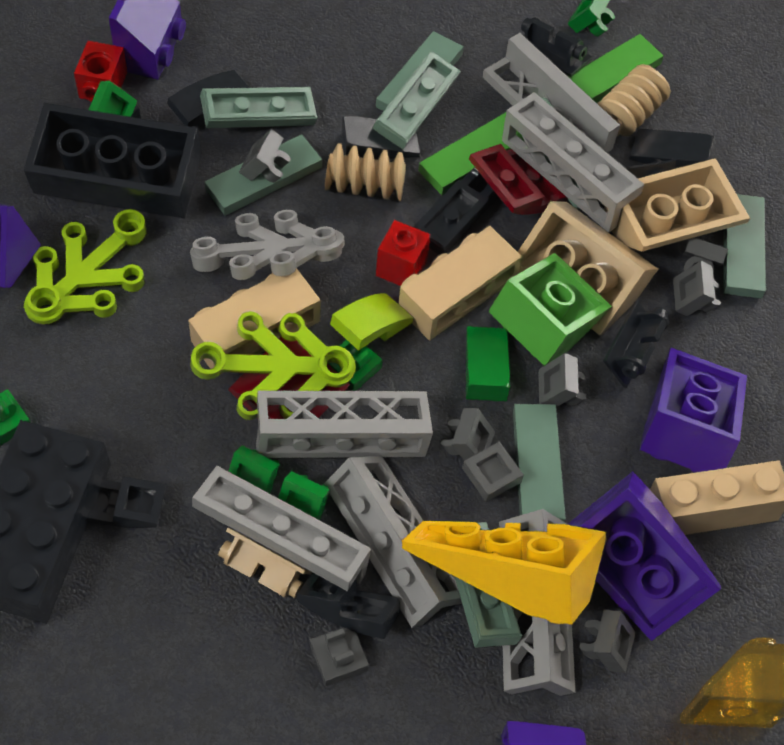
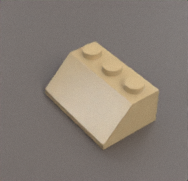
[604,158,750,252]
[518,201,658,335]

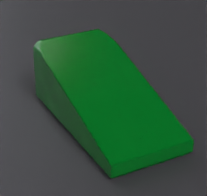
[466,326,510,402]

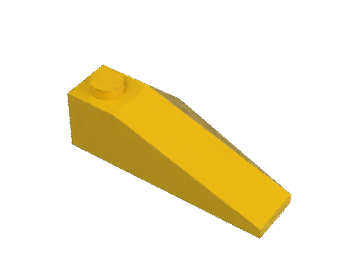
[402,521,606,625]

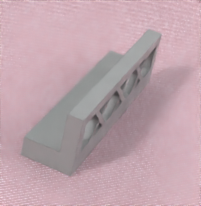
[483,33,620,153]
[502,92,644,232]
[256,391,433,458]
[324,456,462,628]
[192,466,371,591]
[499,509,576,696]

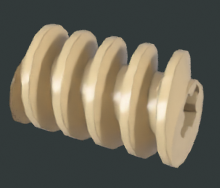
[597,64,671,136]
[325,143,406,202]

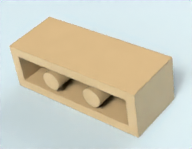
[399,226,522,341]
[188,268,321,375]
[650,460,784,535]

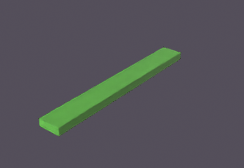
[418,34,664,195]

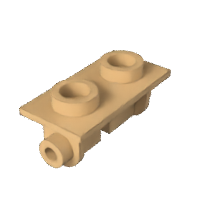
[218,527,312,598]

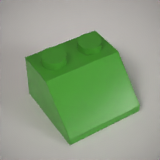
[488,253,612,366]

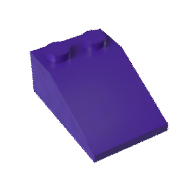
[640,347,747,473]
[567,471,721,641]

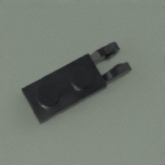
[414,167,498,255]

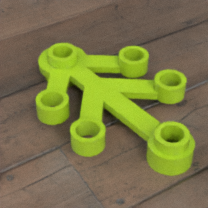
[24,209,146,324]
[190,311,356,420]

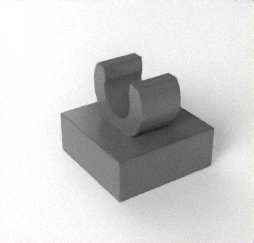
[239,129,291,183]
[683,237,728,275]
[673,261,721,316]
[538,353,586,407]
[441,408,495,461]
[462,441,524,502]
[579,610,635,673]
[310,627,369,687]

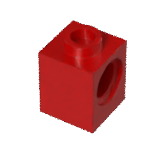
[74,40,127,102]
[376,220,431,286]

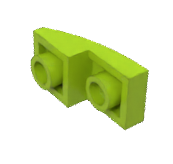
[330,293,414,351]

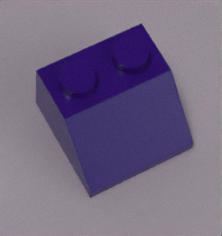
[109,0,186,80]

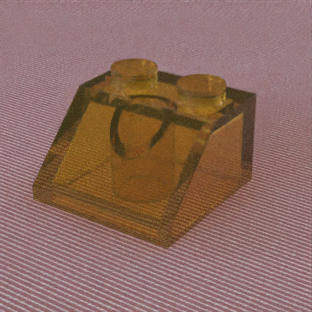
[680,637,784,728]

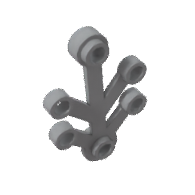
[190,210,345,280]

